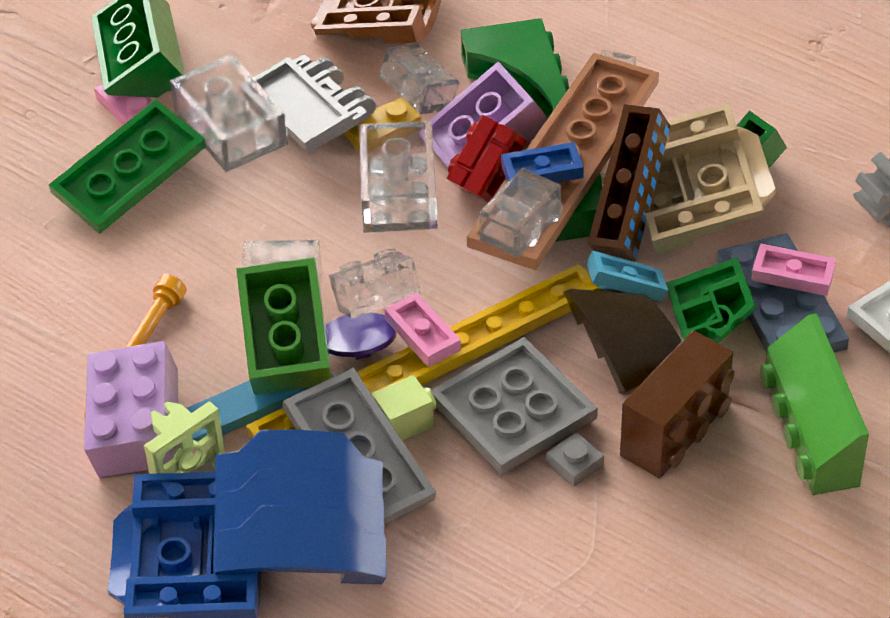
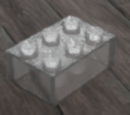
[170,54,288,172]
[359,121,438,233]

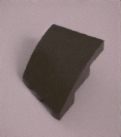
[563,289,682,393]

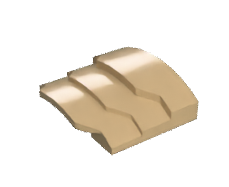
[645,103,777,255]

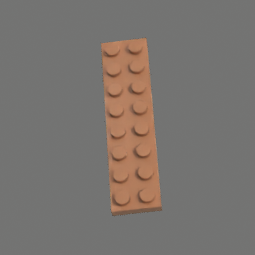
[466,53,659,270]

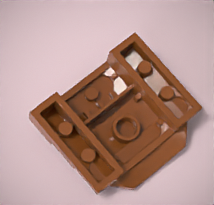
[311,0,441,44]

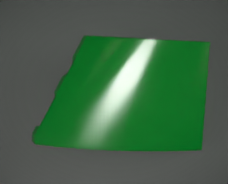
[666,257,756,344]

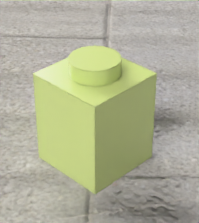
[371,375,437,441]

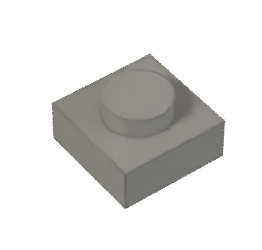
[546,432,604,487]

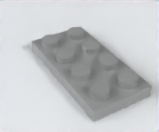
[283,368,436,525]

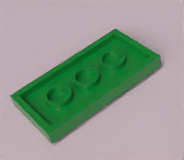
[48,99,207,234]

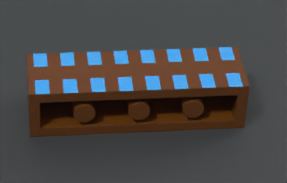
[588,104,671,262]

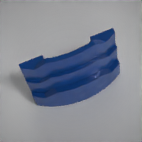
[213,430,386,585]
[108,471,261,618]

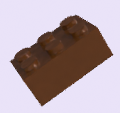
[620,330,735,479]

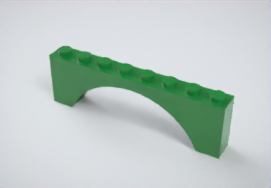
[460,18,602,242]

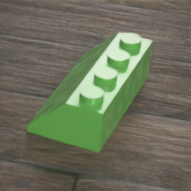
[760,313,869,495]

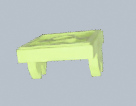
[144,401,225,474]

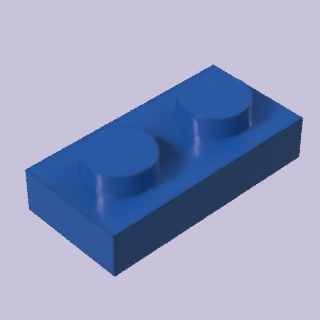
[501,142,584,191]

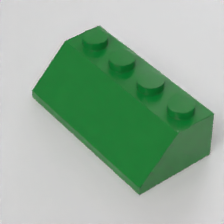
[91,0,186,98]

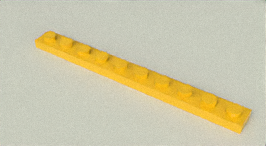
[247,264,601,439]

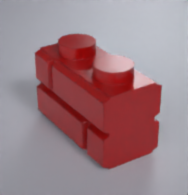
[446,115,527,204]

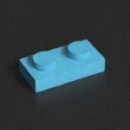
[586,250,668,302]

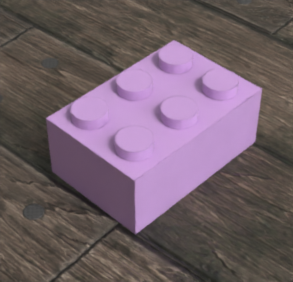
[84,341,178,478]

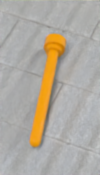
[84,274,187,417]

